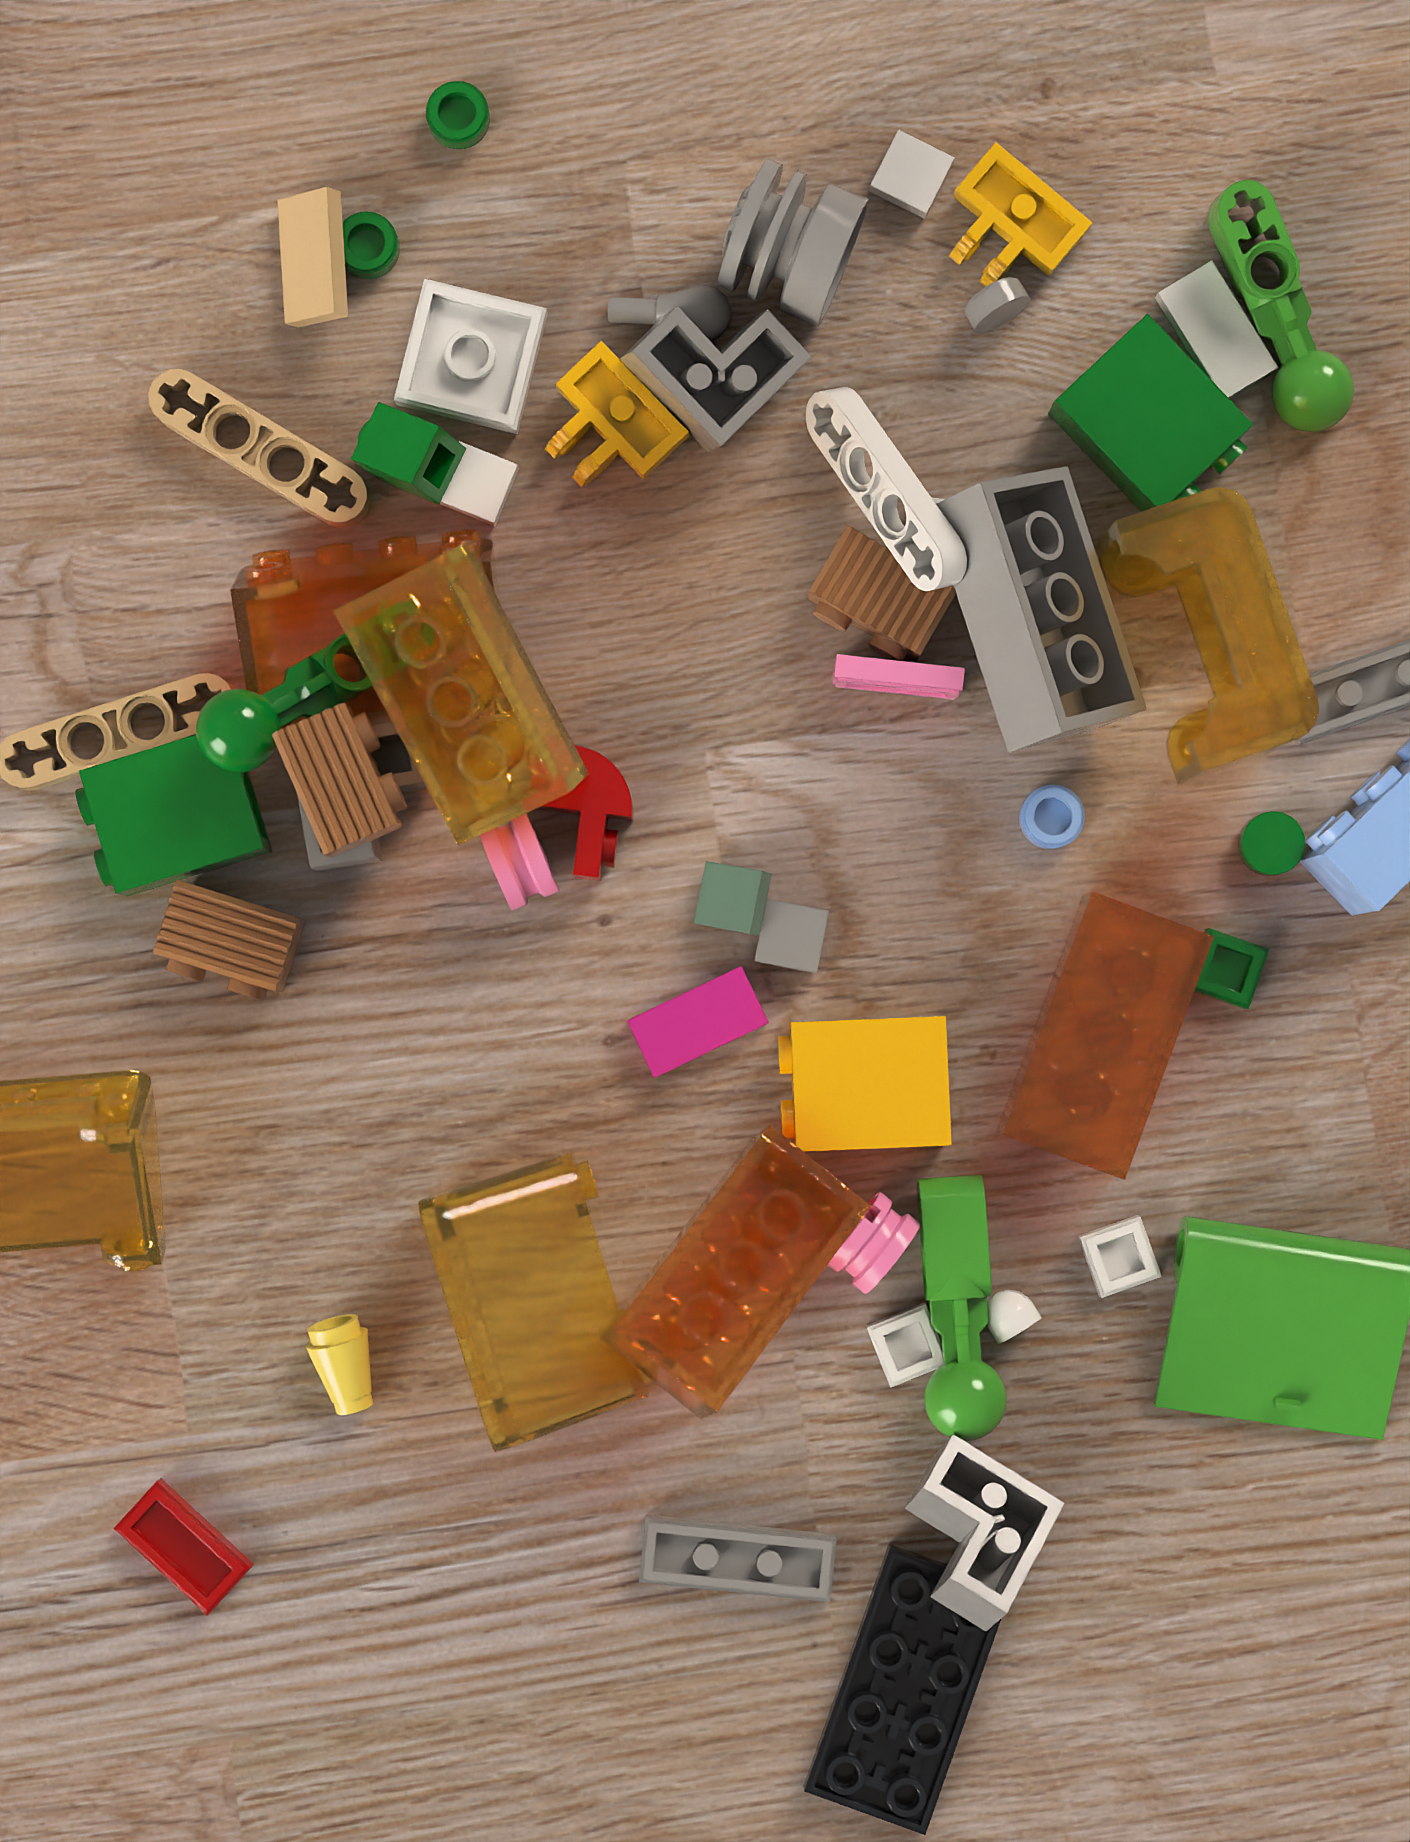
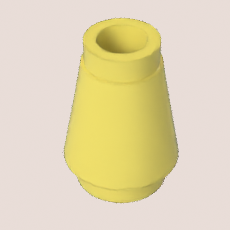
[305,1314,373,1415]

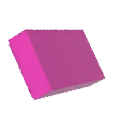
[627,966,769,1078]

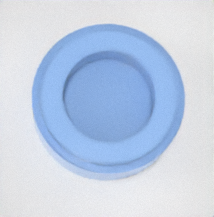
[1019,785,1085,849]

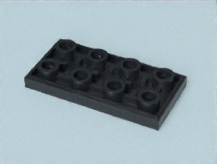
[803,1544,1001,1835]

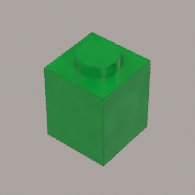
[351,402,467,505]

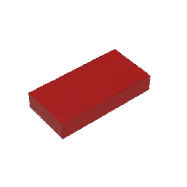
[113,1478,254,1616]

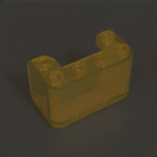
[1095,487,1319,785]

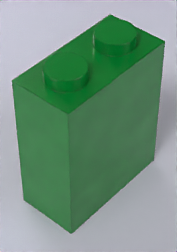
[1048,313,1253,523]
[75,735,273,896]

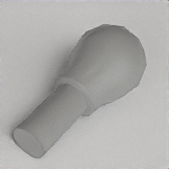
[608,285,732,341]

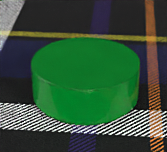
[426,81,490,150]
[343,211,400,279]
[1238,811,1305,876]

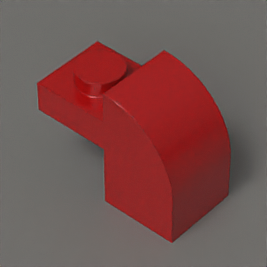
[529,741,634,881]

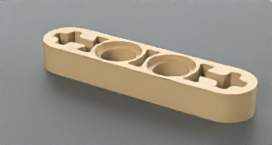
[148,369,370,528]
[0,673,234,791]

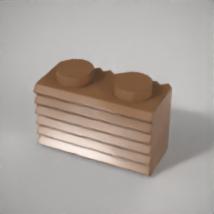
[807,525,956,662]
[272,703,407,858]
[153,880,306,1000]

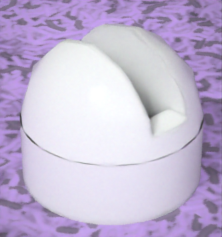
[987,1289,1042,1344]

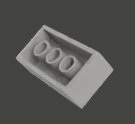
[936,466,1147,753]

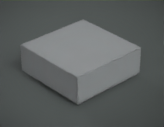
[754,899,829,974]

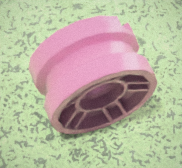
[478,810,560,911]
[824,1192,920,1294]

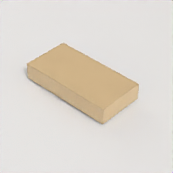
[277,187,348,328]

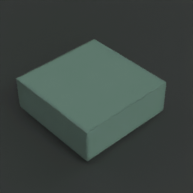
[694,861,772,936]

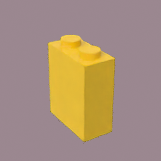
[778,1016,952,1152]

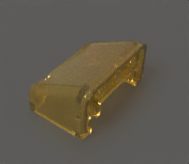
[0,1071,166,1272]
[418,1151,656,1452]

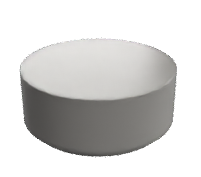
[964,277,1030,334]

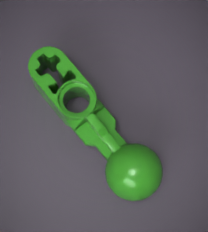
[1207,180,1354,432]
[917,1174,1007,1441]

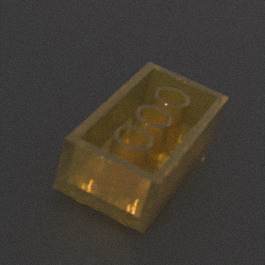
[334,540,589,845]

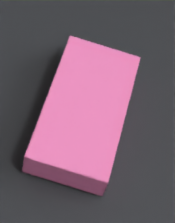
[832,654,965,700]

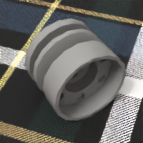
[718,158,869,326]

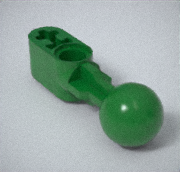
[196,602,436,772]

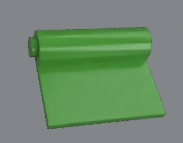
[1154,1216,1410,1440]

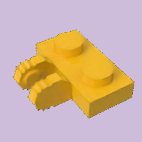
[949,142,1093,287]
[545,341,689,487]

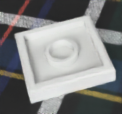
[394,279,548,434]

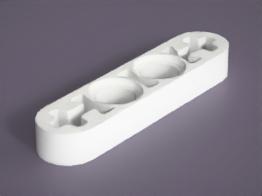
[806,387,967,591]

